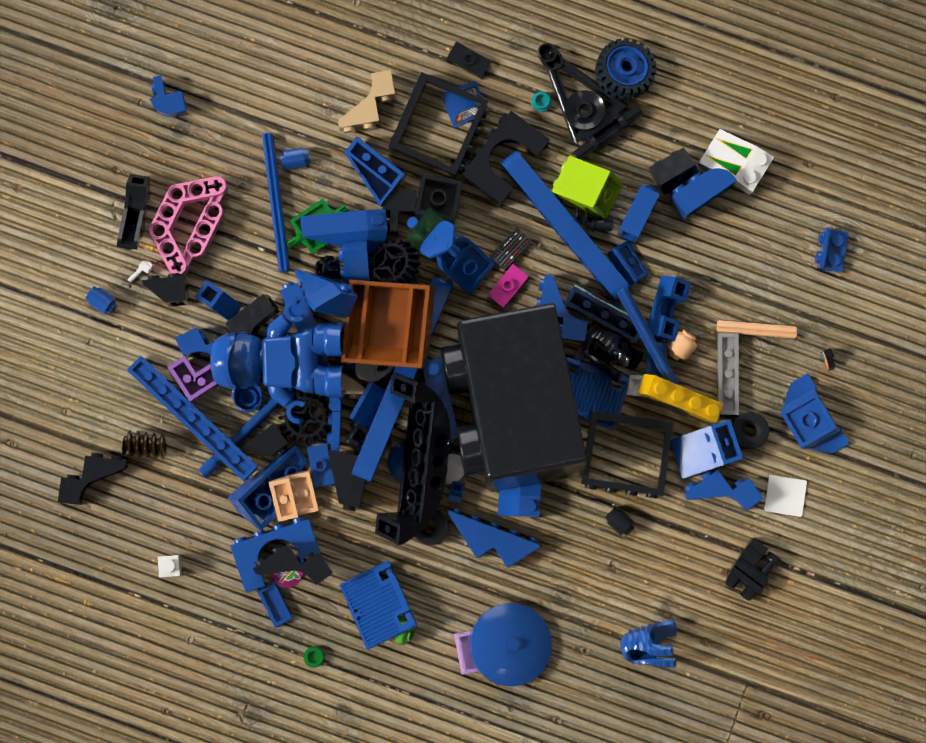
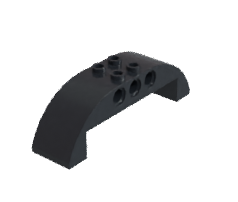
[375,373,451,545]

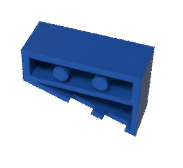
[344,136,407,207]

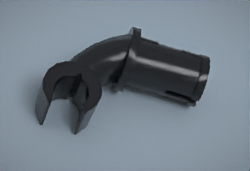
[574,207,613,232]

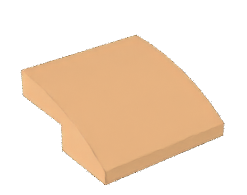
[269,470,319,522]

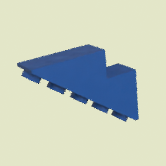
[447,507,540,568]

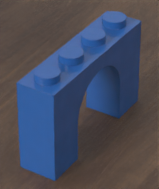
[230,517,322,593]

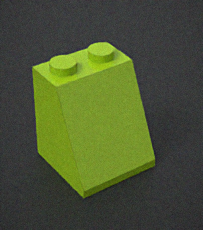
[552,156,623,219]

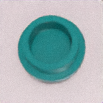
[531,91,551,112]

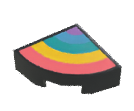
[820,348,836,371]

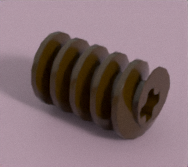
[122,430,166,459]

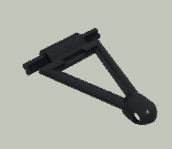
[537,43,644,160]

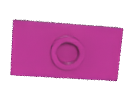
[487,264,529,308]

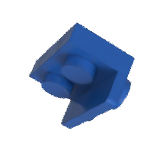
[815,227,849,273]

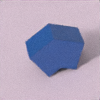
[448,481,465,504]

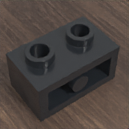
[649,147,699,195]

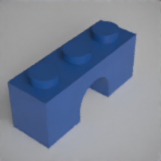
[648,276,691,341]

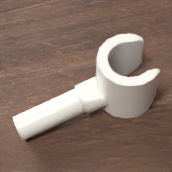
[128,261,154,283]

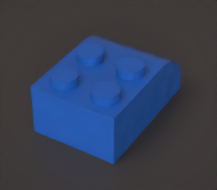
[669,168,737,221]

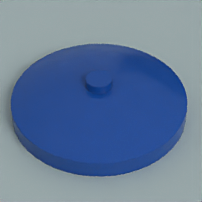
[469,603,552,686]

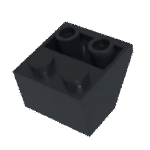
[142,273,190,307]

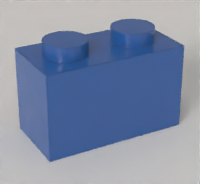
[338,240,370,285]

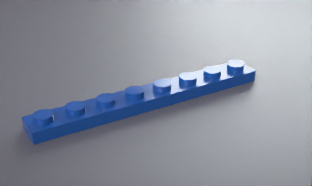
[127,356,258,482]

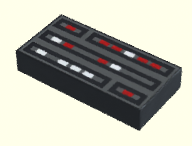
[489,227,532,271]

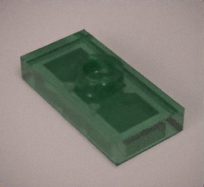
[405,206,446,250]

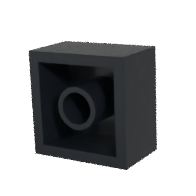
[415,174,463,225]

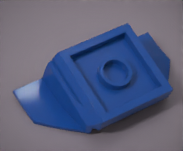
[781,373,850,453]

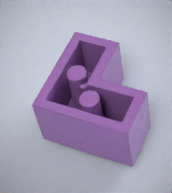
[168,356,220,403]

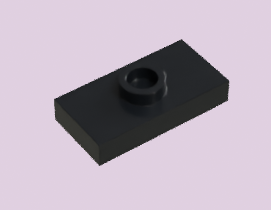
[446,41,491,79]

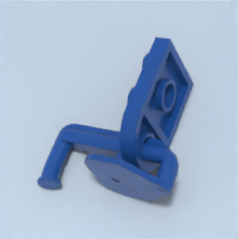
[407,217,496,295]

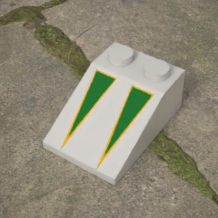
[698,129,774,195]

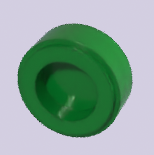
[304,647,324,668]

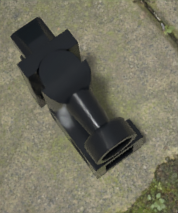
[724,538,782,601]

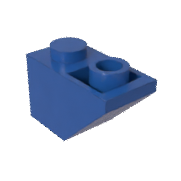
[195,280,242,320]

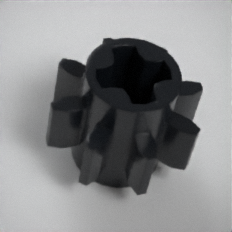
[315,255,340,279]

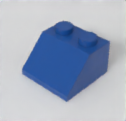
[350,381,385,429]

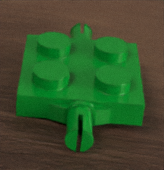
[287,199,349,255]

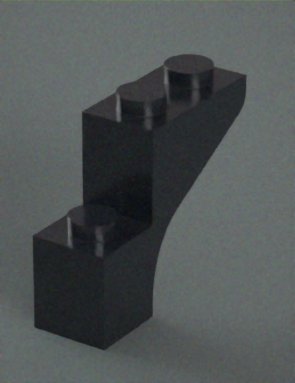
[117,174,150,250]
[58,452,129,505]
[253,544,333,585]

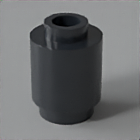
[604,506,635,536]

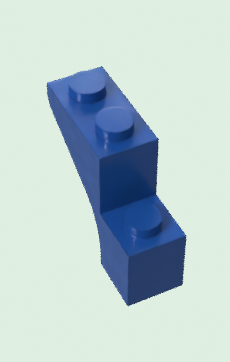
[536,274,588,343]
[175,327,214,357]
[683,470,763,511]

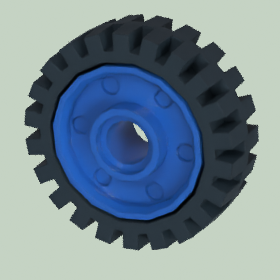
[595,38,657,100]

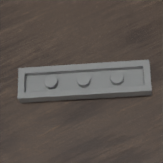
[717,333,739,415]

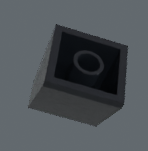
[328,450,367,512]

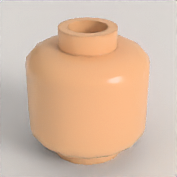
[667,329,697,361]

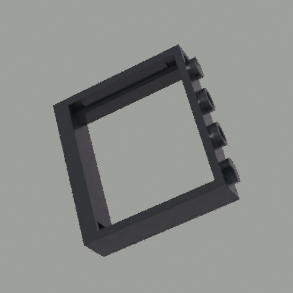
[389,72,490,178]
[581,410,673,499]

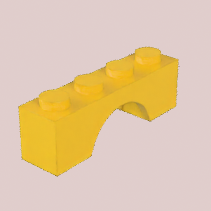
[637,374,723,423]

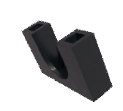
[462,111,550,207]
[225,294,280,388]

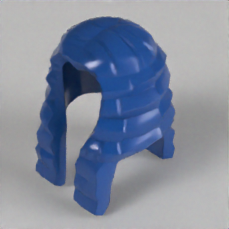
[620,620,677,668]

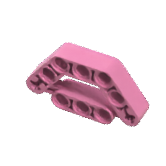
[149,177,228,276]

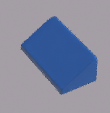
[607,240,649,286]

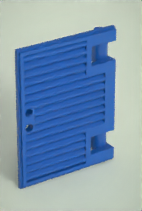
[566,356,629,431]
[339,560,417,650]

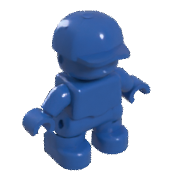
[210,297,346,424]

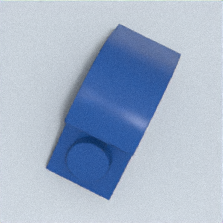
[150,75,188,118]

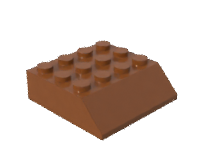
[341,280,435,369]

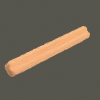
[716,320,797,339]

